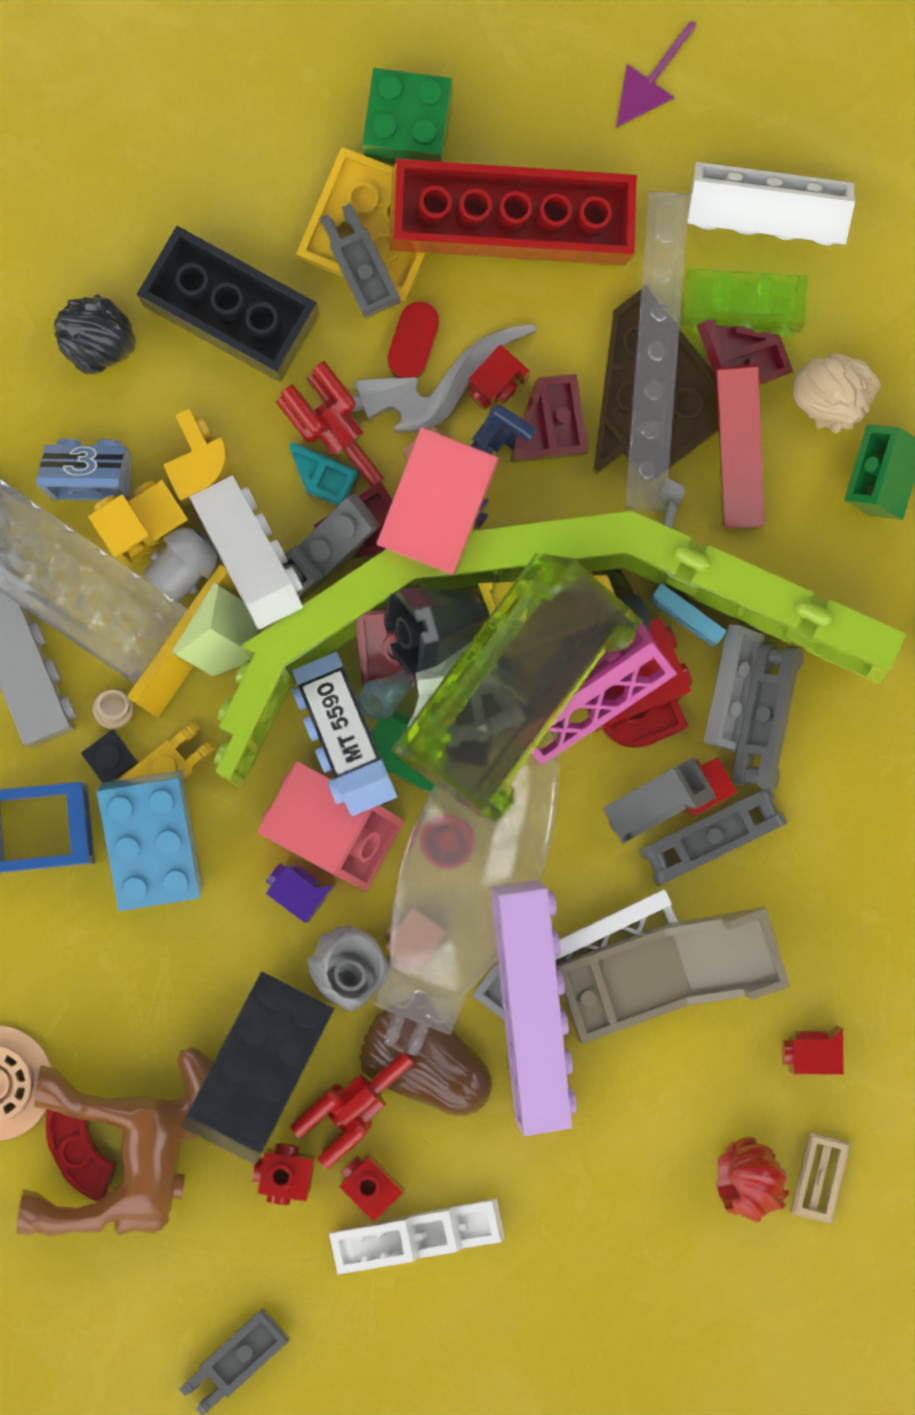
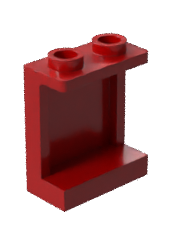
[566,617,692,732]

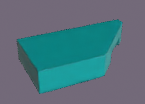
[289,442,359,507]

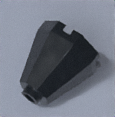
[384,587,489,675]

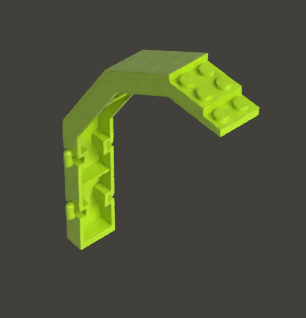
[214,511,906,788]

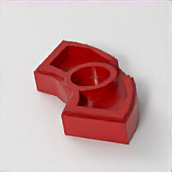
[46,1109,117,1202]

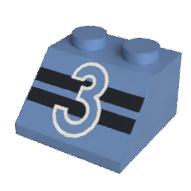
[37,439,132,501]

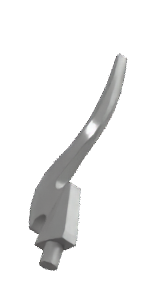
[350,324,536,433]

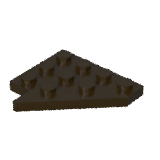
[593,286,719,485]

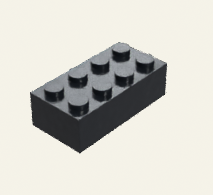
[137,226,320,382]
[181,971,335,1165]

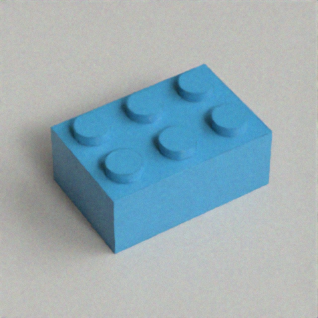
[97,770,203,911]

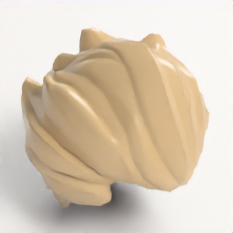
[793,353,881,434]

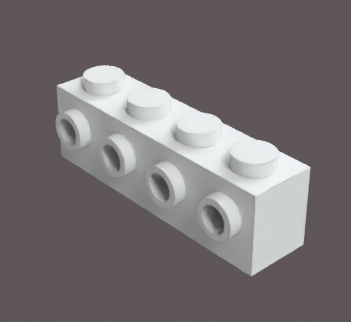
[687,162,855,245]
[189,475,303,630]

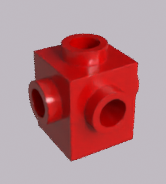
[252,1143,316,1205]

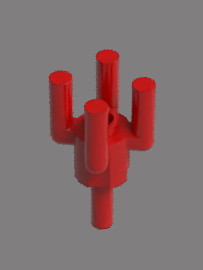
[275,360,385,487]
[290,1051,415,1170]

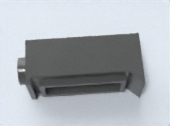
[603,757,716,844]

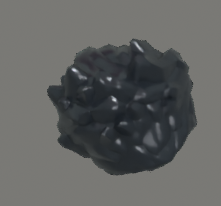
[54,294,136,375]

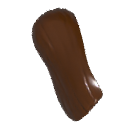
[360,991,492,1116]

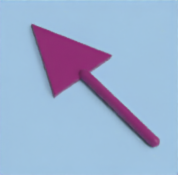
[616,21,696,128]

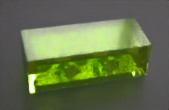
[681,269,808,337]

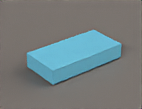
[650,583,727,647]

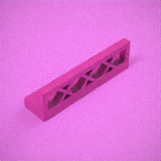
[511,621,677,766]

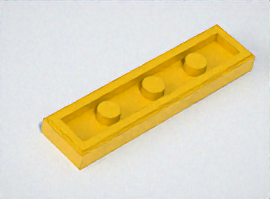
[127,564,242,718]

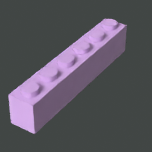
[490,879,577,1136]

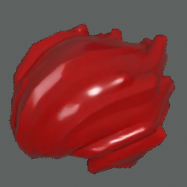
[717,1136,789,1222]

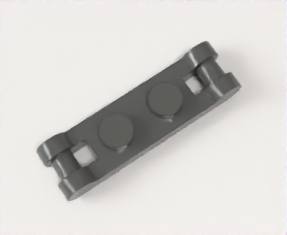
[732,643,803,790]
[639,789,788,886]

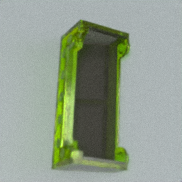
[391,552,642,823]

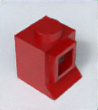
[781,1026,844,1075]

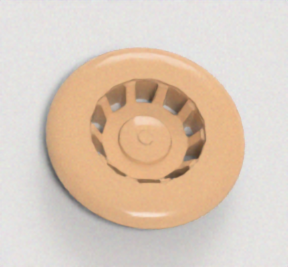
[0,1026,51,1141]

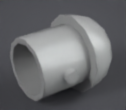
[142,527,218,604]

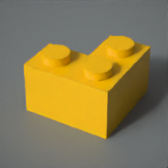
[88,480,193,569]

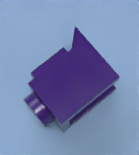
[266,863,335,923]

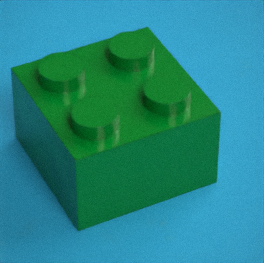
[362,68,453,164]

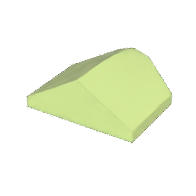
[172,583,258,676]

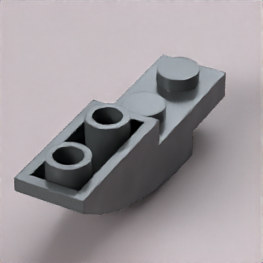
[267,494,381,626]

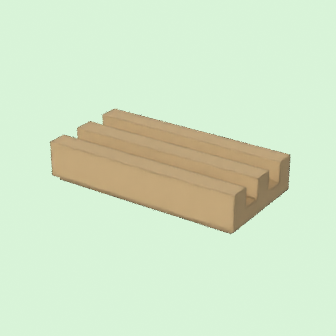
[790,1132,851,1224]

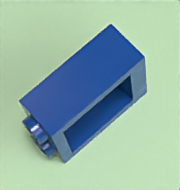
[0,782,95,873]

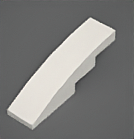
[329,1198,505,1274]

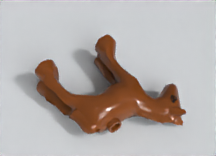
[16,1046,213,1236]

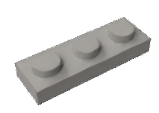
[703,625,765,752]

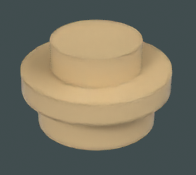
[92,690,133,729]

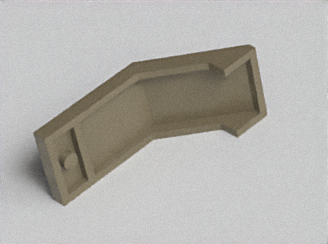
[556,907,790,1044]

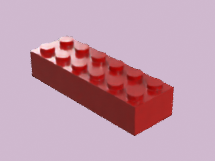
[389,159,637,265]

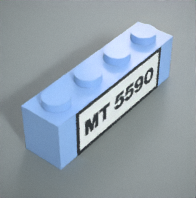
[291,652,397,817]

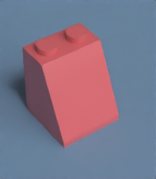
[257,761,405,892]

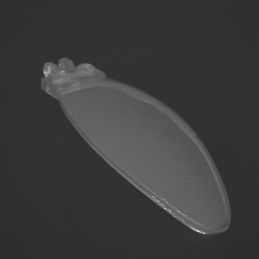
[373,685,560,1056]

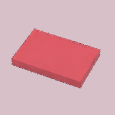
[377,428,500,575]

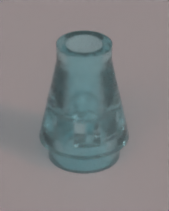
[358,670,415,719]

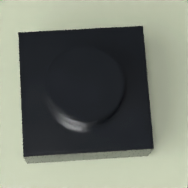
[81,729,139,783]

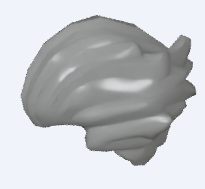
[307,925,390,1011]

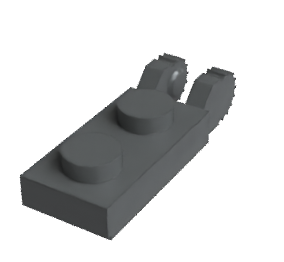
[320,204,401,319]
[179,1308,290,1415]

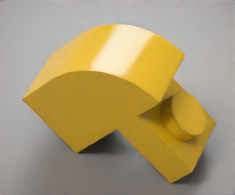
[163,408,229,507]

